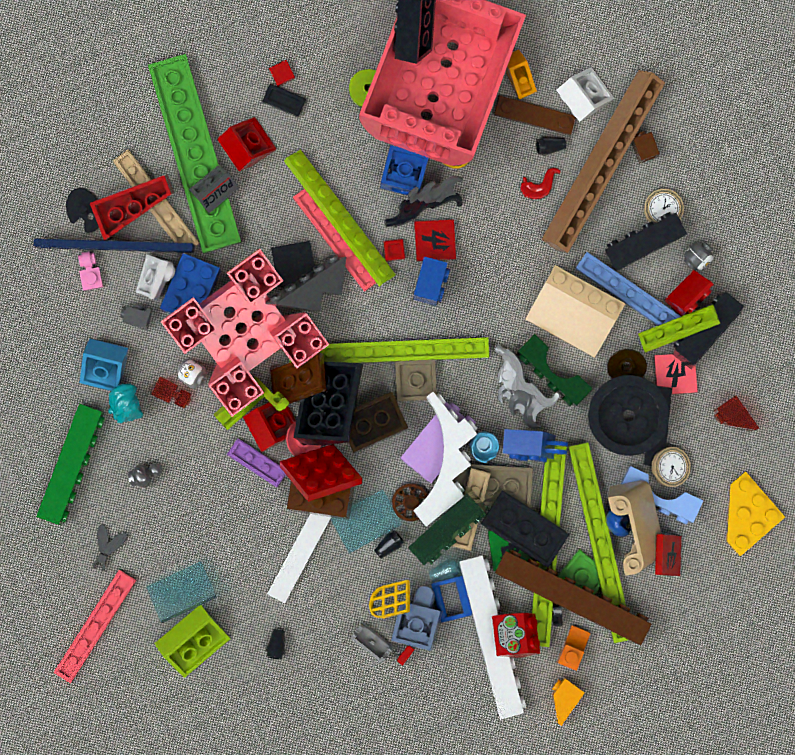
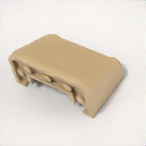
[608,480,661,576]

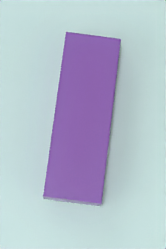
[227,438,286,487]

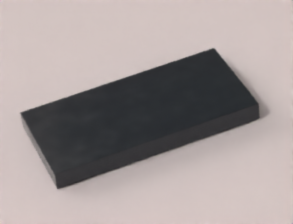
[481,490,570,568]

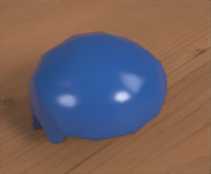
[606,510,631,537]

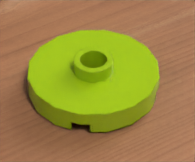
[349,69,376,108]

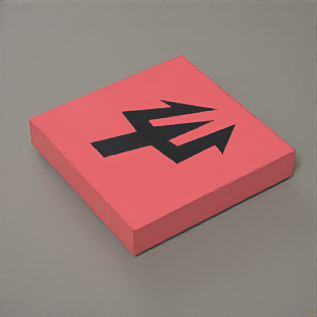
[654,354,698,394]

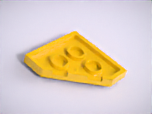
[726,472,785,556]

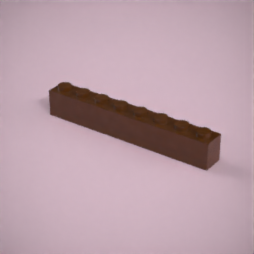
[494,550,652,646]

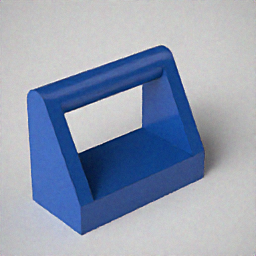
[431,576,473,623]

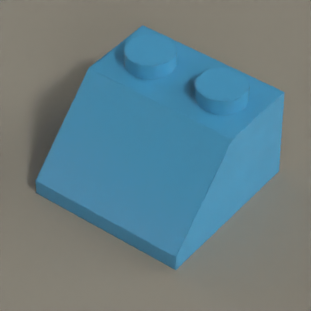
[79,338,128,391]

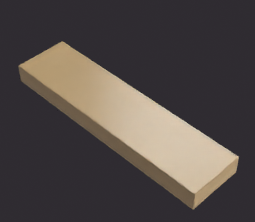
[451,468,491,551]

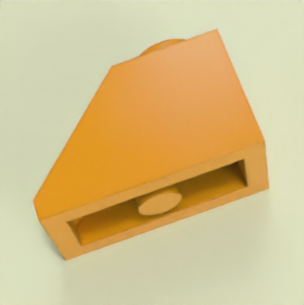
[506,49,537,100]
[552,678,585,726]

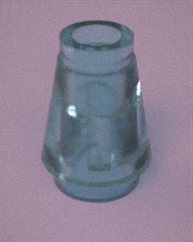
[429,559,460,582]

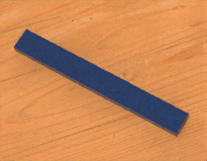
[33,239,195,253]

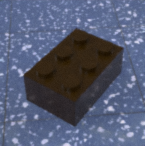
[348,392,408,454]

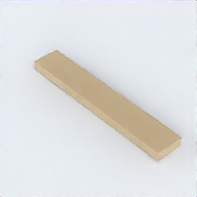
[113,150,200,254]

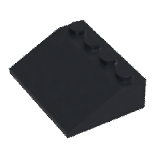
[293,361,363,446]

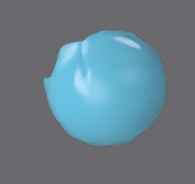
[469,431,499,463]

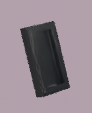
[262,84,306,118]

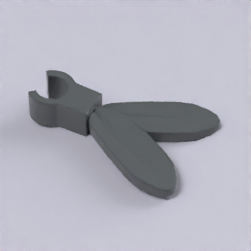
[93,524,127,572]

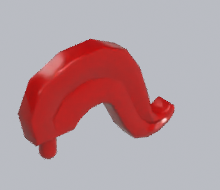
[520,168,561,200]

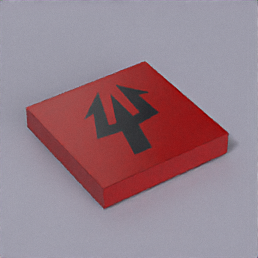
[414,220,456,262]
[655,534,682,576]

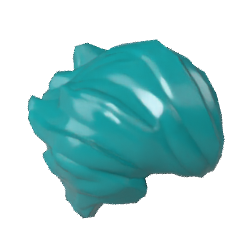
[108,384,143,423]

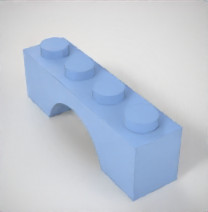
[621,466,703,525]

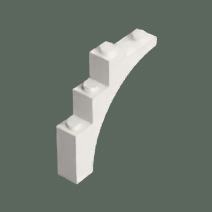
[414,392,477,526]

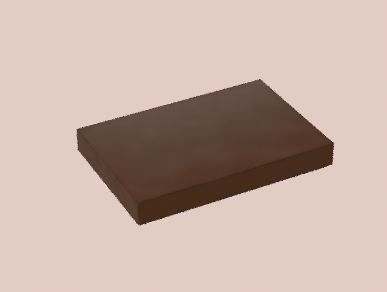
[271,352,326,404]

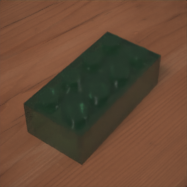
[408,490,488,565]

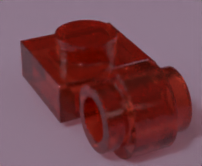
[151,377,192,409]

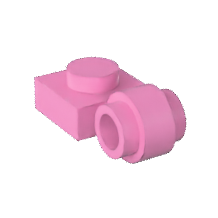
[78,251,103,291]

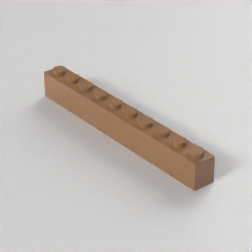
[541,70,665,253]

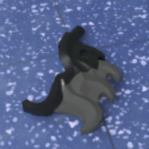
[384,176,463,227]

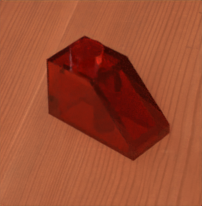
[714,395,759,431]

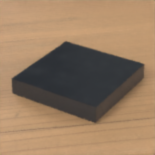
[271,241,315,287]

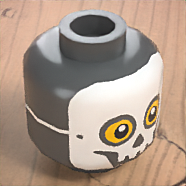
[684,241,714,271]

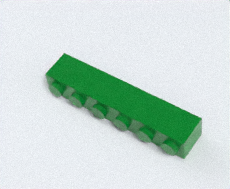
[36,403,105,526]

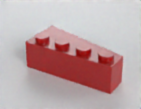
[90,174,174,241]

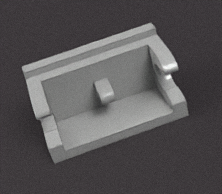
[350,622,394,663]

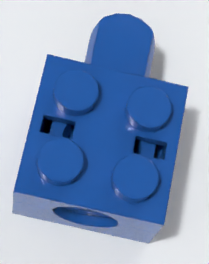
[380,145,429,195]
[503,429,568,462]

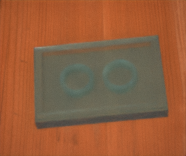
[330,490,402,554]
[146,561,217,623]

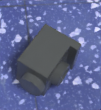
[121,304,153,330]

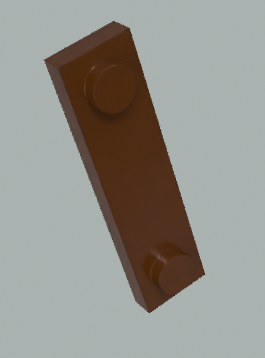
[495,96,576,136]

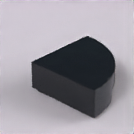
[552,606,563,627]

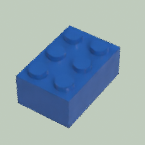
[160,253,221,314]

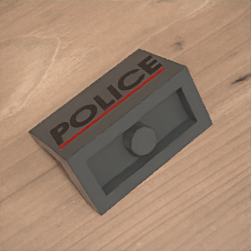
[189,164,239,213]

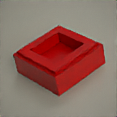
[269,60,295,87]
[383,239,405,262]
[397,645,415,666]

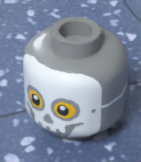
[177,359,207,389]

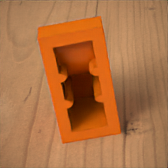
[556,625,591,671]

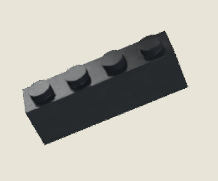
[605,212,687,272]
[673,292,745,369]

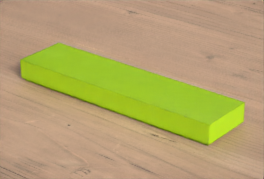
[638,305,720,353]

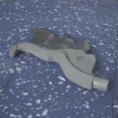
[494,345,561,429]

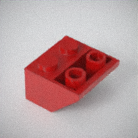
[664,270,714,316]

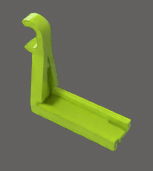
[213,376,289,430]

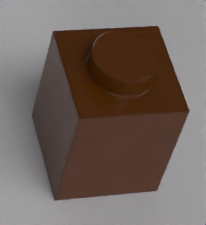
[631,131,660,164]

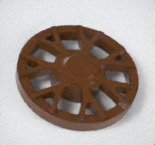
[392,484,428,521]

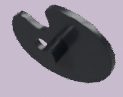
[66,188,99,233]

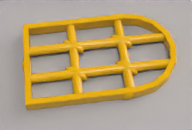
[369,580,410,619]

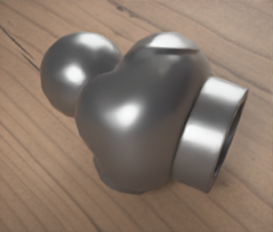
[128,463,162,488]

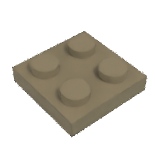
[395,359,437,402]

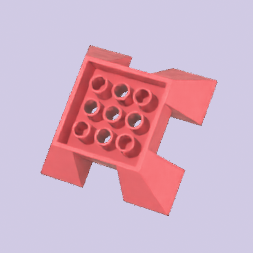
[160,248,329,417]

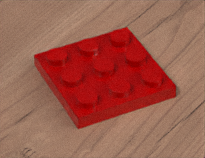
[280,444,362,502]

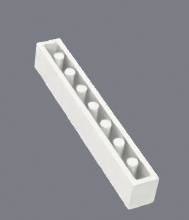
[459,555,526,719]

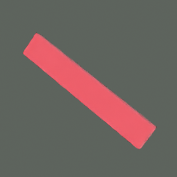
[293,188,376,292]
[53,570,137,683]

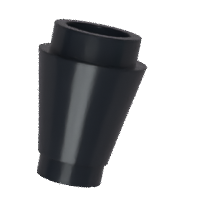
[536,136,566,156]
[374,530,404,559]
[265,629,285,660]

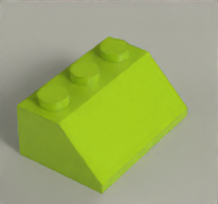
[154,604,231,678]

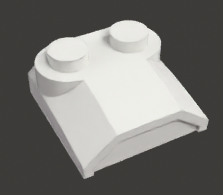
[136,254,175,300]

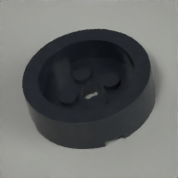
[588,375,669,456]

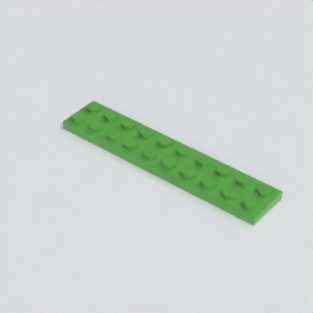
[148,54,242,254]

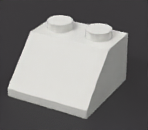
[557,67,615,122]

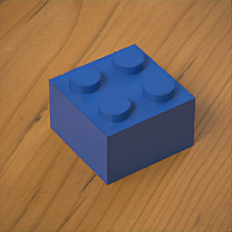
[413,256,450,306]

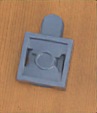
[391,586,443,651]

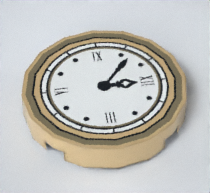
[644,189,684,224]
[652,447,690,487]

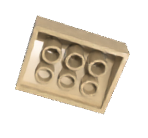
[525,265,625,358]

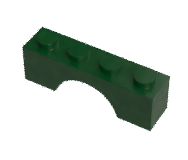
[517,334,593,407]

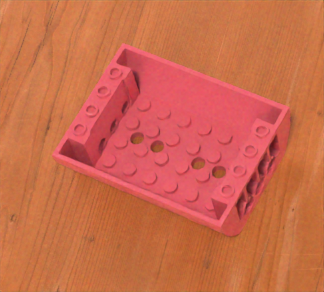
[359,0,526,166]

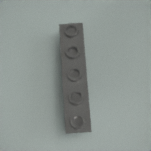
[266,254,346,312]

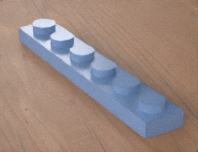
[575,252,681,326]

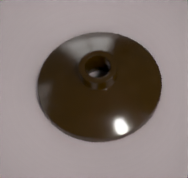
[607,349,647,379]

